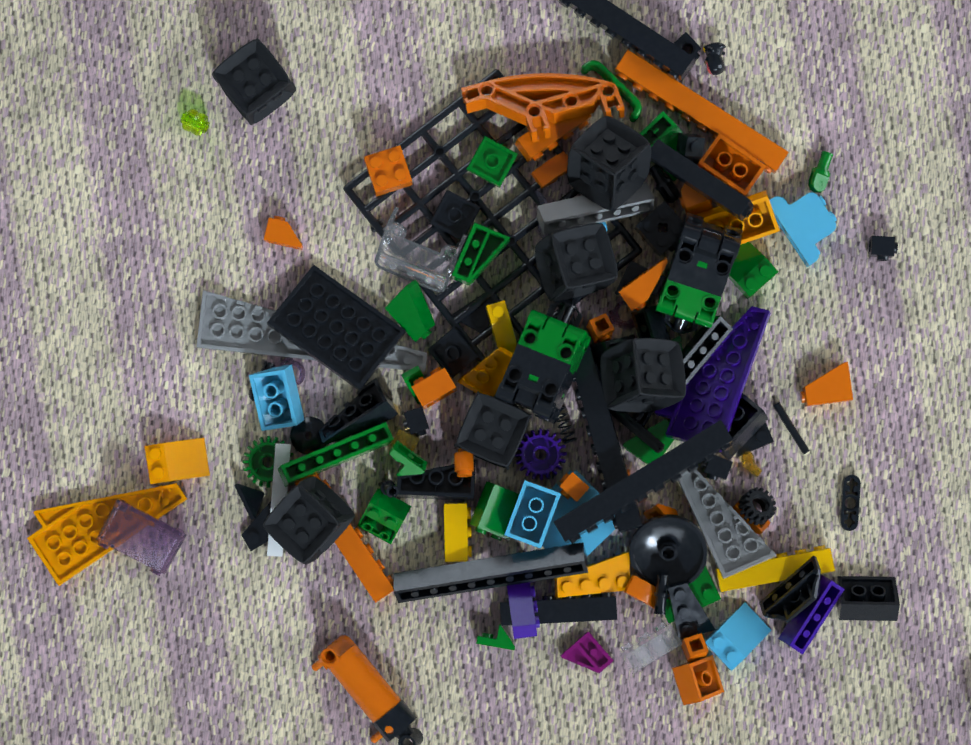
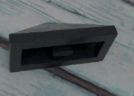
[234,484,264,520]

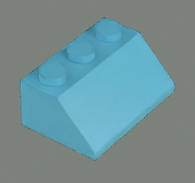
[249,364,305,431]

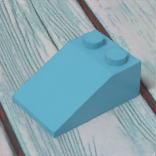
[705,602,771,671]

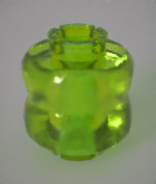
[180,109,210,136]

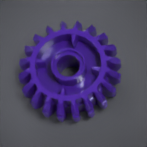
[515,428,567,481]

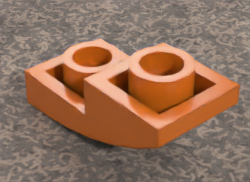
[531,151,568,189]
[624,575,656,609]

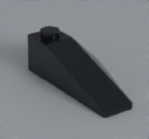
[318,378,398,445]

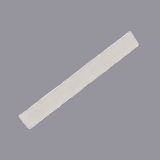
[267,443,291,557]

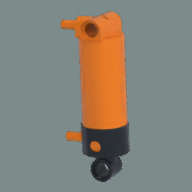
[312,635,423,745]

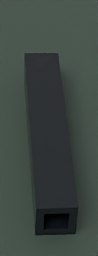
[651,139,753,221]

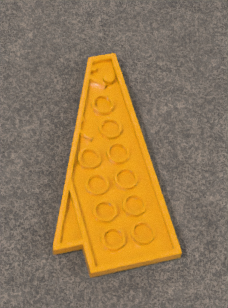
[27,483,188,586]

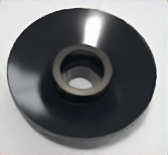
[290,417,326,455]

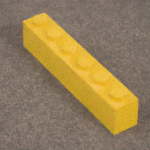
[715,545,835,592]

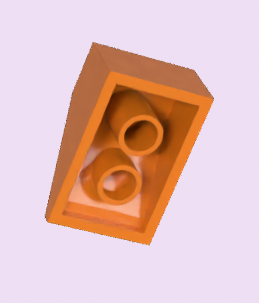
[618,257,668,311]

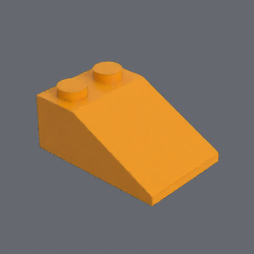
[144,438,210,485]

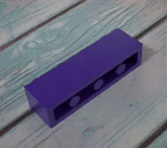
[778,575,845,654]
[507,582,540,639]

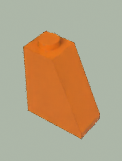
[800,362,853,407]

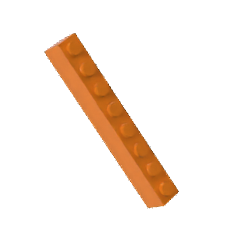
[295,473,394,603]

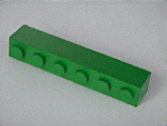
[277,422,394,487]

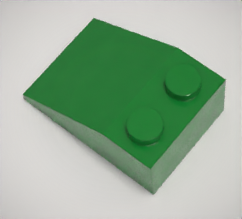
[728,242,778,299]

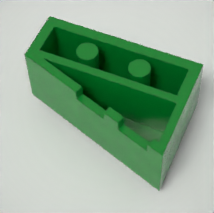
[452,222,510,286]

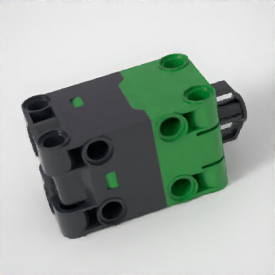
[655,212,743,334]
[495,301,591,424]

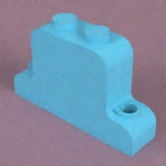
[770,192,837,267]

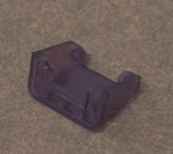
[96,498,187,576]

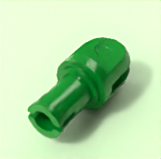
[808,151,833,193]

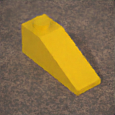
[485,300,517,353]

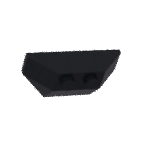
[759,556,821,622]

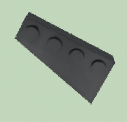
[397,459,476,501]

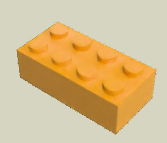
[695,190,780,244]

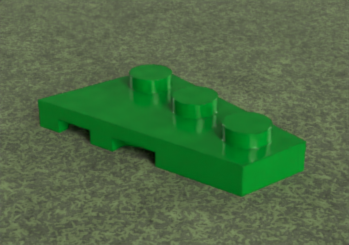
[665,566,721,624]

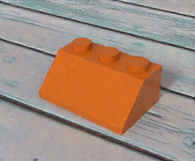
[697,133,766,196]

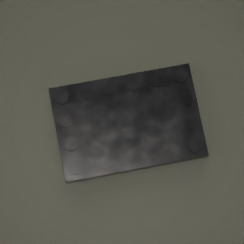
[267,265,406,391]

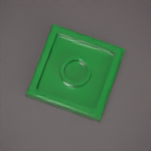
[466,136,518,188]

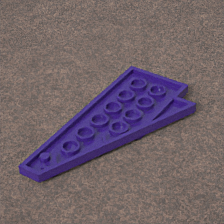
[655,306,771,452]

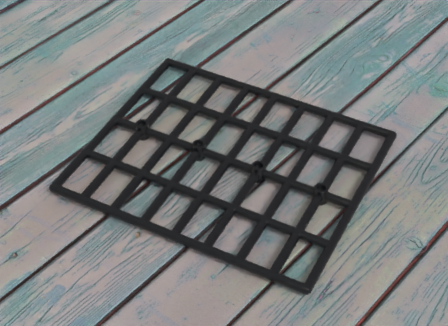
[343,69,642,362]

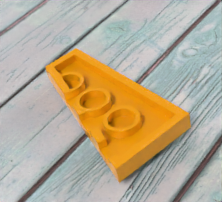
[554,551,630,598]

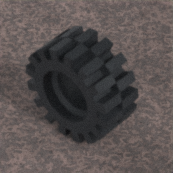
[738,487,776,525]

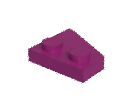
[560,632,614,673]

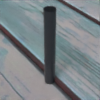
[773,402,810,455]

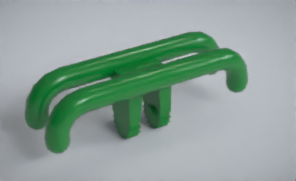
[581,60,642,122]

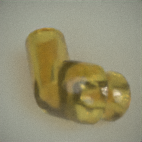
[742,451,762,477]

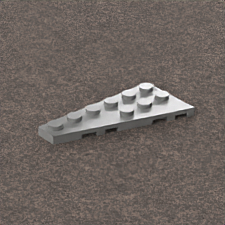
[678,469,777,579]

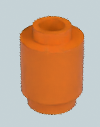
[454,448,474,477]

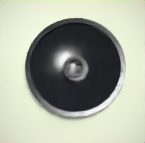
[630,514,707,587]

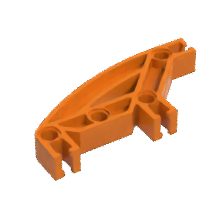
[461,73,625,143]

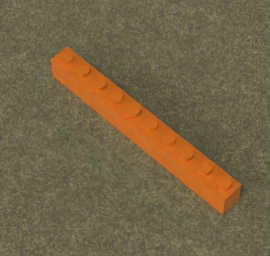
[615,50,789,174]

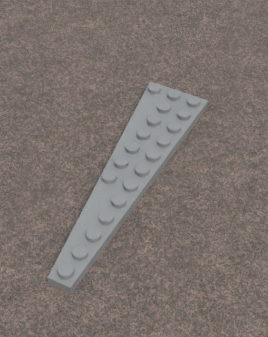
[196,290,427,372]

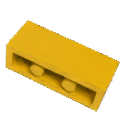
[444,503,472,562]

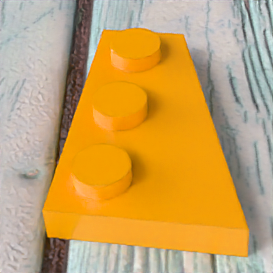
[458,346,513,397]

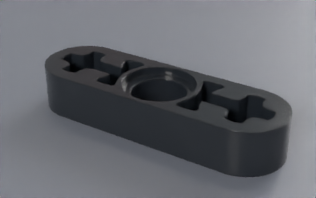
[840,475,861,531]

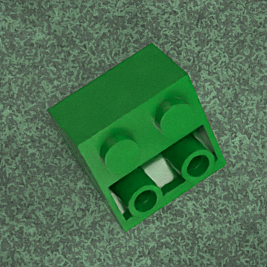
[357,488,412,544]

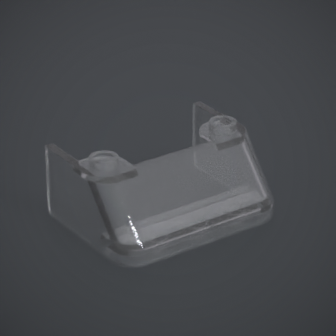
[375,207,467,292]

